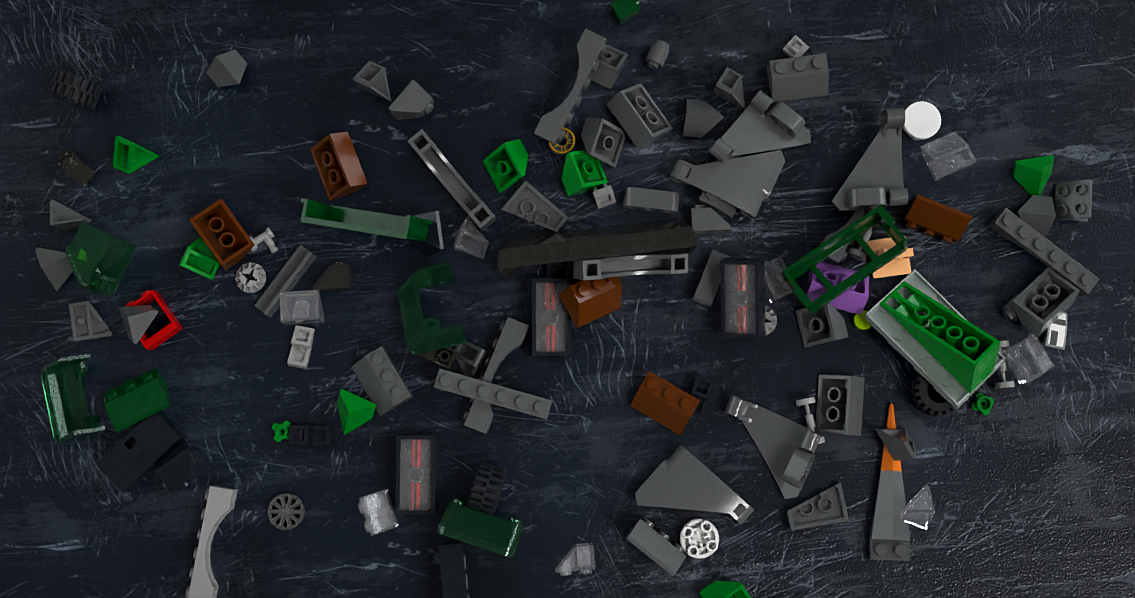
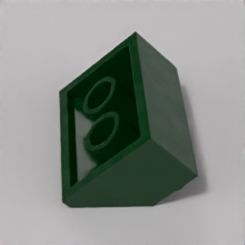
[104,368,170,432]

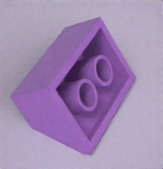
[806,262,869,315]

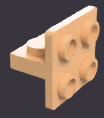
[867,236,914,279]

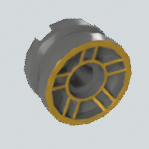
[549,128,575,157]

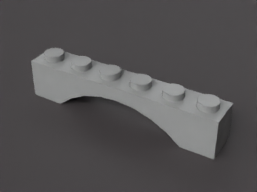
[186,486,238,598]

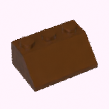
[310,132,368,201]
[900,194,972,244]
[189,198,255,270]
[559,276,622,328]
[630,371,700,435]

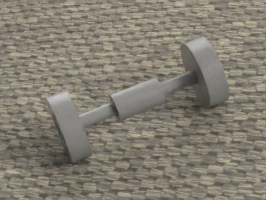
[848,212,880,261]
[994,341,1015,389]
[795,397,825,444]

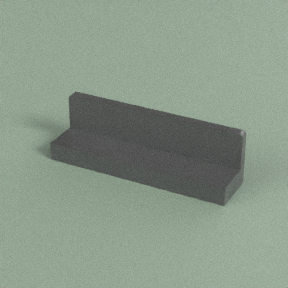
[255,245,317,317]

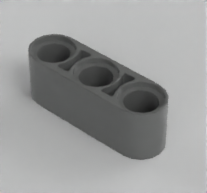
[623,187,680,214]
[692,249,730,307]

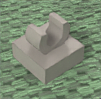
[782,35,809,58]
[593,184,616,209]

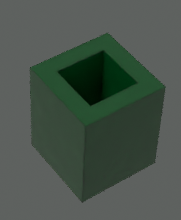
[610,0,641,25]

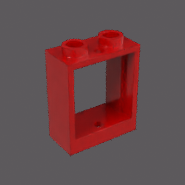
[125,290,184,351]

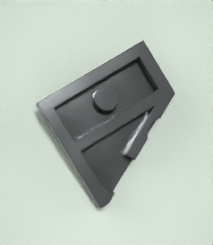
[69,301,113,342]

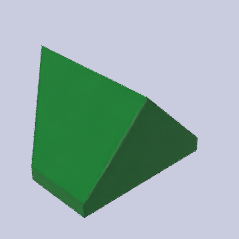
[113,135,160,175]
[1013,155,1054,196]
[179,236,220,280]
[337,389,377,435]

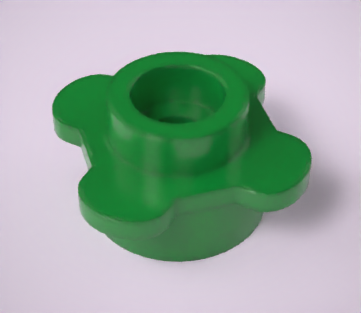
[971,393,994,415]
[272,421,291,442]

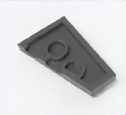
[501,180,569,232]
[786,482,849,531]

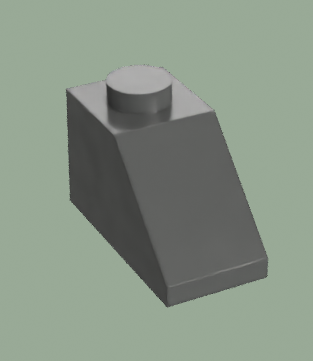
[690,205,731,234]

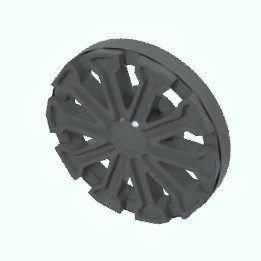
[268,493,305,530]

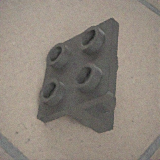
[1055,179,1092,223]

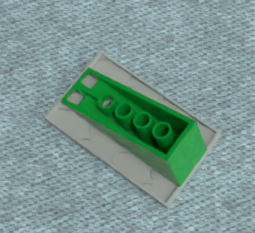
[865,269,1006,409]

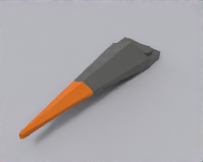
[869,403,911,561]

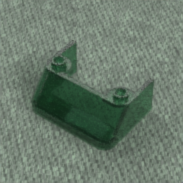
[66,222,137,297]
[398,262,467,354]
[41,353,106,443]
[437,498,525,558]

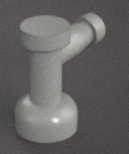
[250,227,278,254]

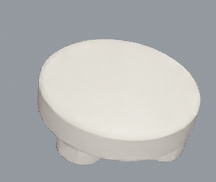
[903,101,941,141]
[680,519,719,558]

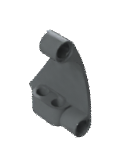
[709,90,811,164]
[832,108,908,211]
[669,150,785,219]
[724,395,822,499]
[635,445,754,525]

